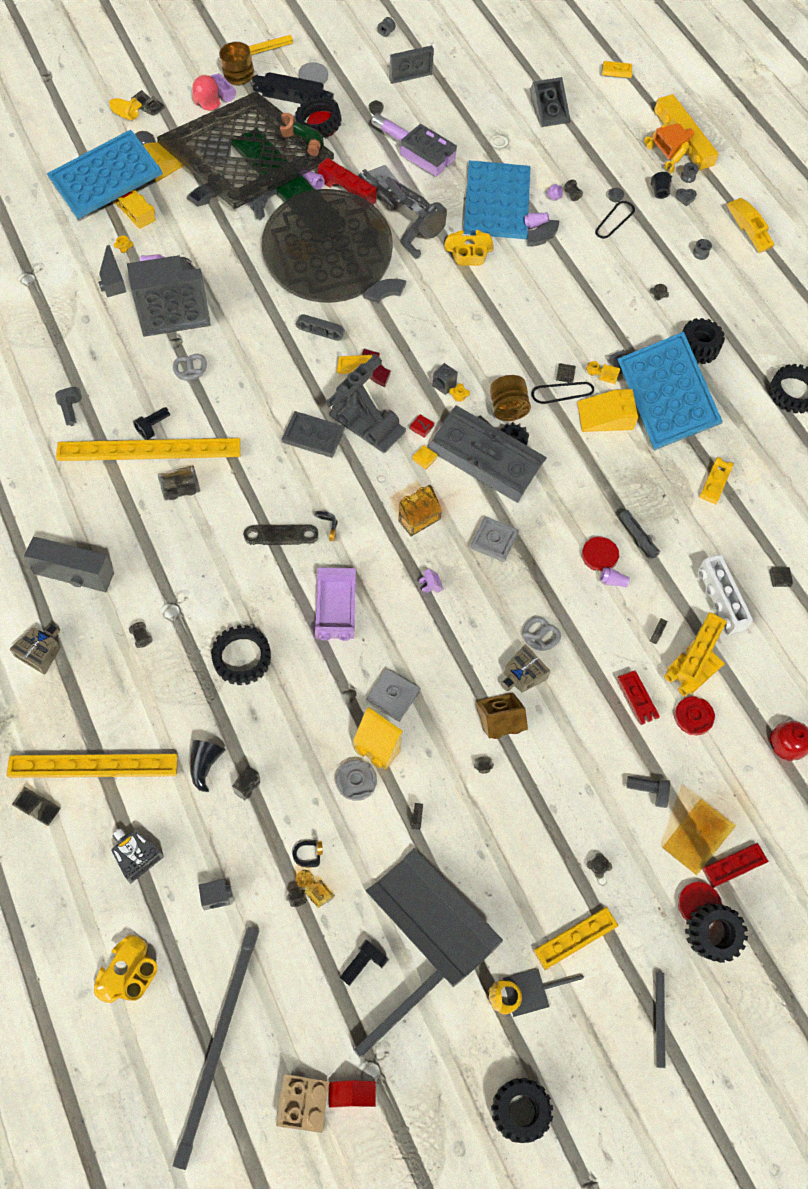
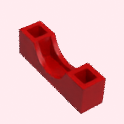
[318,158,377,211]

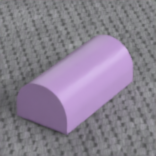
[210,73,236,102]

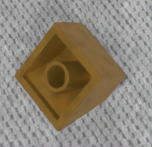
[476,692,528,739]

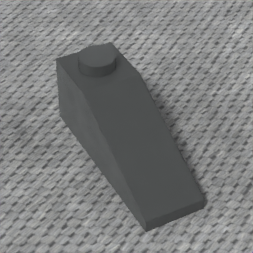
[98,245,126,297]

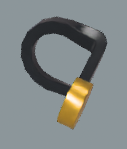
[314,511,338,541]
[292,840,323,868]

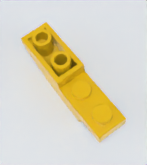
[727,198,775,253]

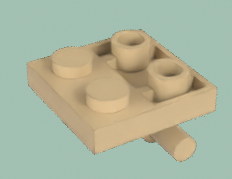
[276,1075,329,1133]

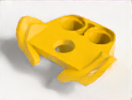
[444,230,494,266]
[94,934,157,1003]

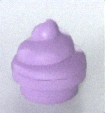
[546,184,563,201]

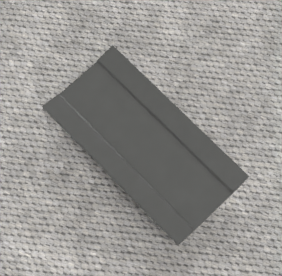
[428,405,547,503]
[365,848,503,987]

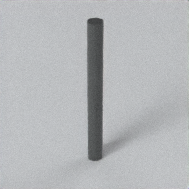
[655,972,666,1068]

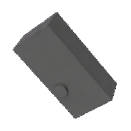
[24,536,114,592]

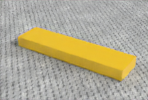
[676,612,727,685]
[533,907,619,971]

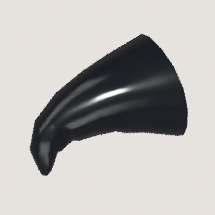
[190,740,226,792]

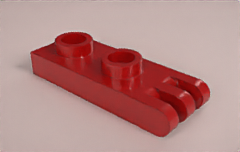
[617,670,660,725]

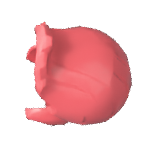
[192,75,221,111]

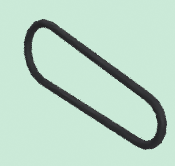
[595,201,635,239]
[531,382,594,404]

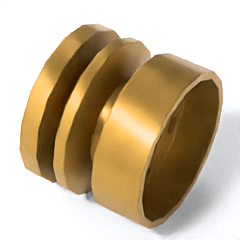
[219,42,255,85]
[490,375,531,421]

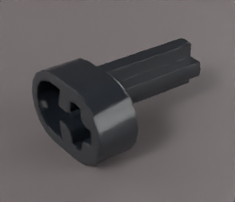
[133,407,170,440]
[339,939,389,986]

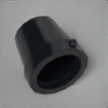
[650,172,672,199]

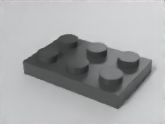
[389,45,434,84]
[282,411,345,458]

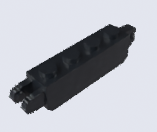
[252,72,334,104]

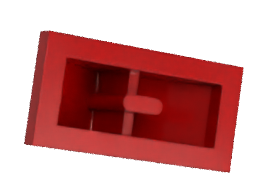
[329,1080,376,1108]

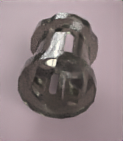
[564,179,583,201]
[128,622,152,648]

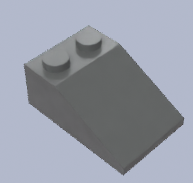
[530,77,571,127]

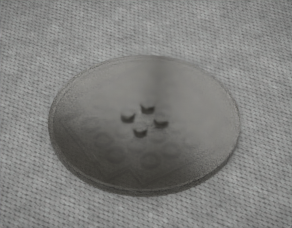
[262,189,393,303]

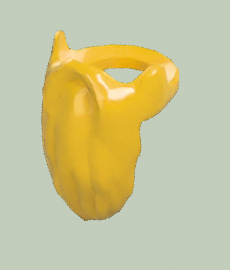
[109,98,142,121]
[489,980,522,1015]

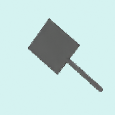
[502,969,584,1017]

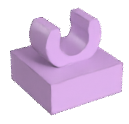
[419,568,444,593]

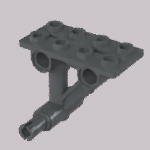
[326,354,406,453]

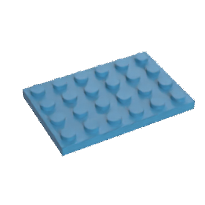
[47,129,163,219]
[464,160,530,240]
[618,331,723,450]

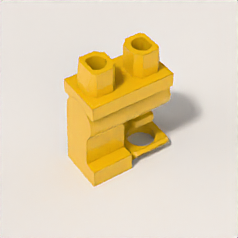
[664,642,725,697]

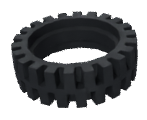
[295,96,342,138]
[769,364,808,414]
[211,625,271,685]

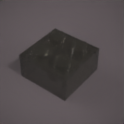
[232,765,261,801]

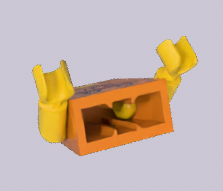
[644,123,694,174]

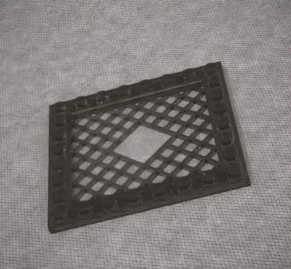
[157,91,334,209]

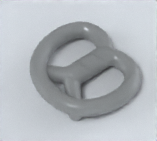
[173,354,207,381]
[523,617,561,651]

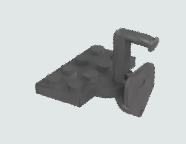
[384,176,447,259]

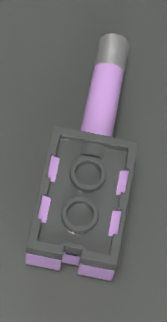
[372,113,457,177]

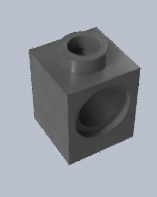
[432,363,458,395]
[198,879,233,911]

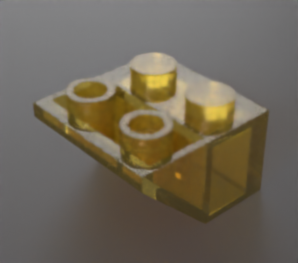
[398,485,442,537]

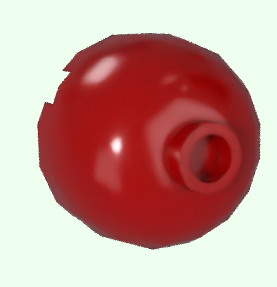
[770,720,808,761]

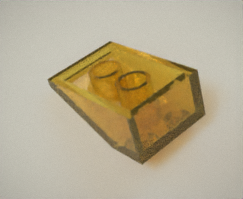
[662,798,737,876]

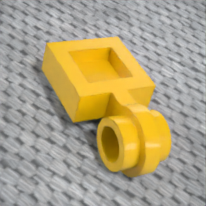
[586,361,620,384]

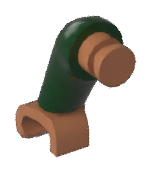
[280,113,324,156]

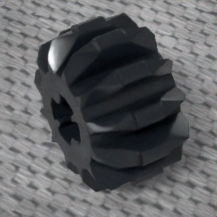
[500,422,529,445]

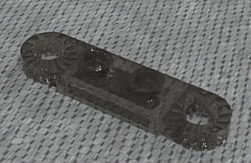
[243,525,319,545]

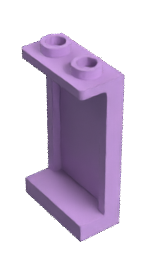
[315,567,356,641]

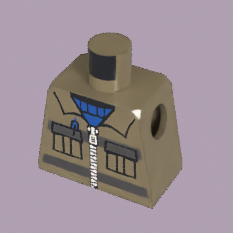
[9,625,60,675]
[501,644,551,692]

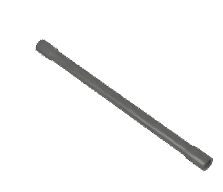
[172,927,260,1170]

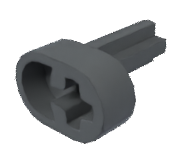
[55,387,82,426]
[626,776,670,808]

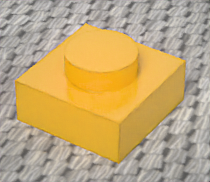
[412,445,438,469]

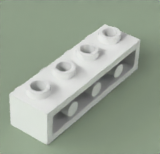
[698,555,753,635]

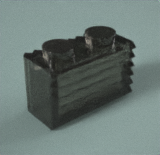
[157,465,200,501]

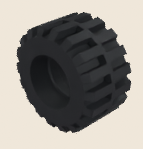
[682,318,725,364]
[685,903,748,963]
[491,1078,553,1143]

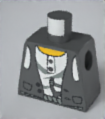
[111,828,164,884]

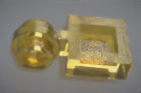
[295,870,335,908]

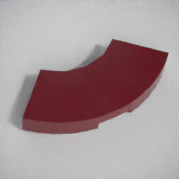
[362,348,391,387]

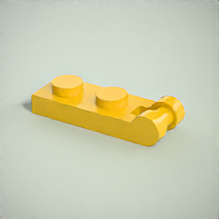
[699,456,734,505]

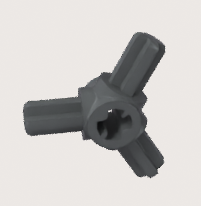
[234,185,277,220]

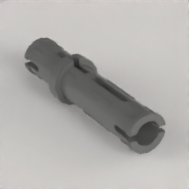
[359,169,399,210]
[619,510,660,559]

